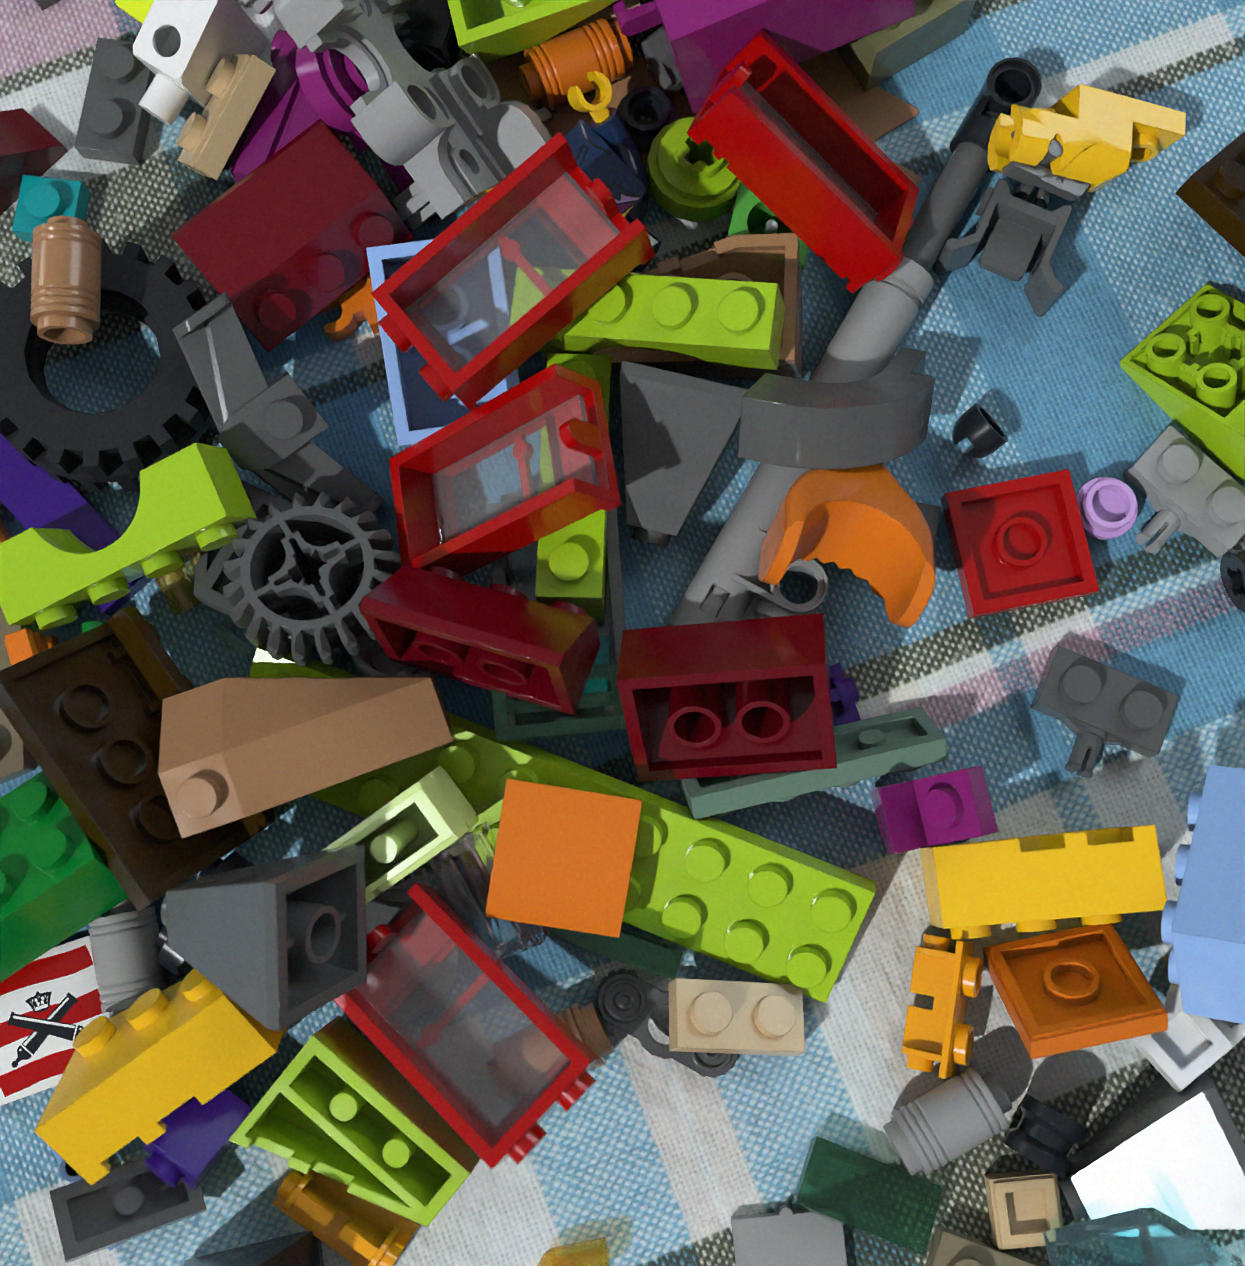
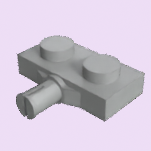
[1123,425,1245,558]

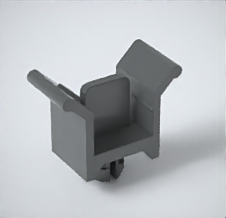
[933,178,1073,317]

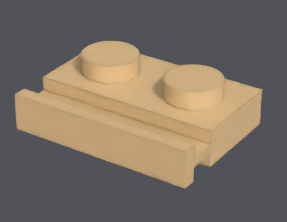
[177,54,276,180]

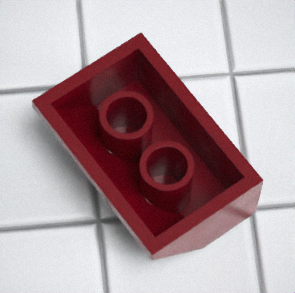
[170,119,413,352]
[359,565,601,715]
[616,613,837,782]

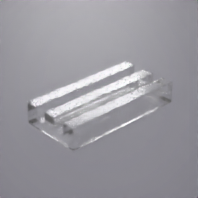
[428,821,548,960]

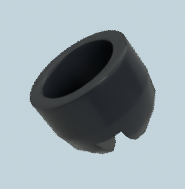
[952,403,1008,459]

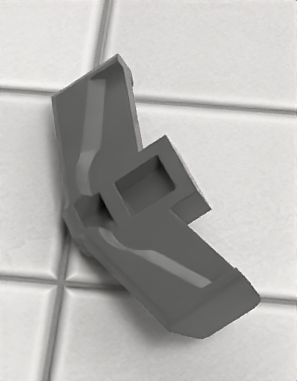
[172,291,385,515]

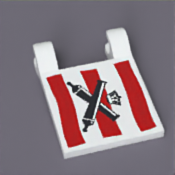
[0,935,110,1106]

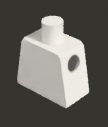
[133,0,269,126]

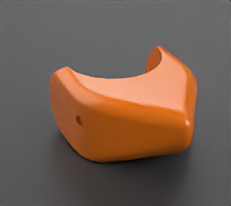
[758,463,936,628]

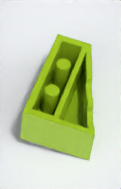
[228,1015,481,1227]

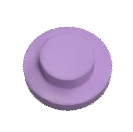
[1076,477,1138,540]

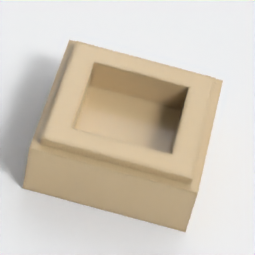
[984,1168,1066,1250]

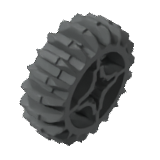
[222,491,402,666]

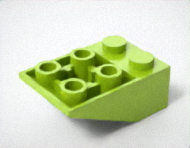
[1120,283,1245,483]

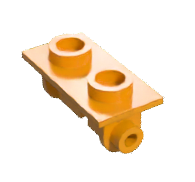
[901,934,983,1079]
[272,1169,420,1266]

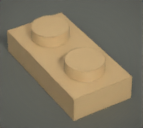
[669,978,805,1056]

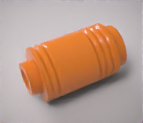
[518,18,633,109]

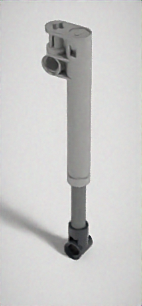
[666,57,1042,626]

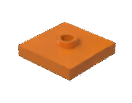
[983,923,1168,1060]

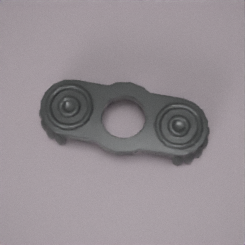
[595,968,740,1078]

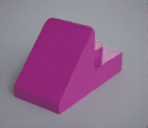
[870,765,999,855]

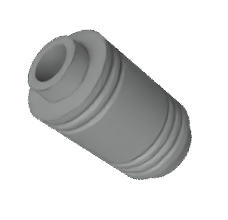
[88,897,168,1018]
[883,1066,1013,1176]

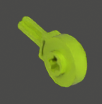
[646,117,740,222]

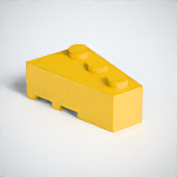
[920,825,1167,939]
[34,968,285,1186]

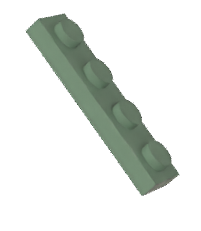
[678,706,947,819]

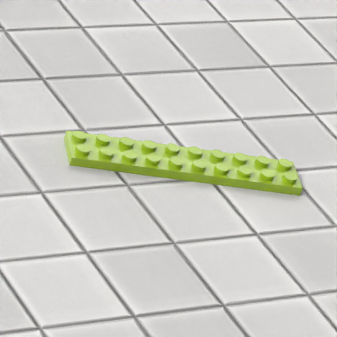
[249,644,876,1004]

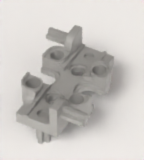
[241,0,552,230]

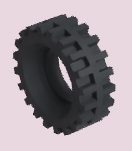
[0,238,219,493]

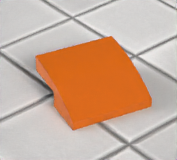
[485,779,642,938]

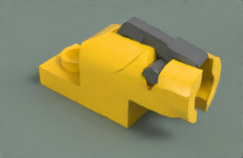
[987,84,1186,201]

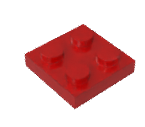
[941,469,1099,619]

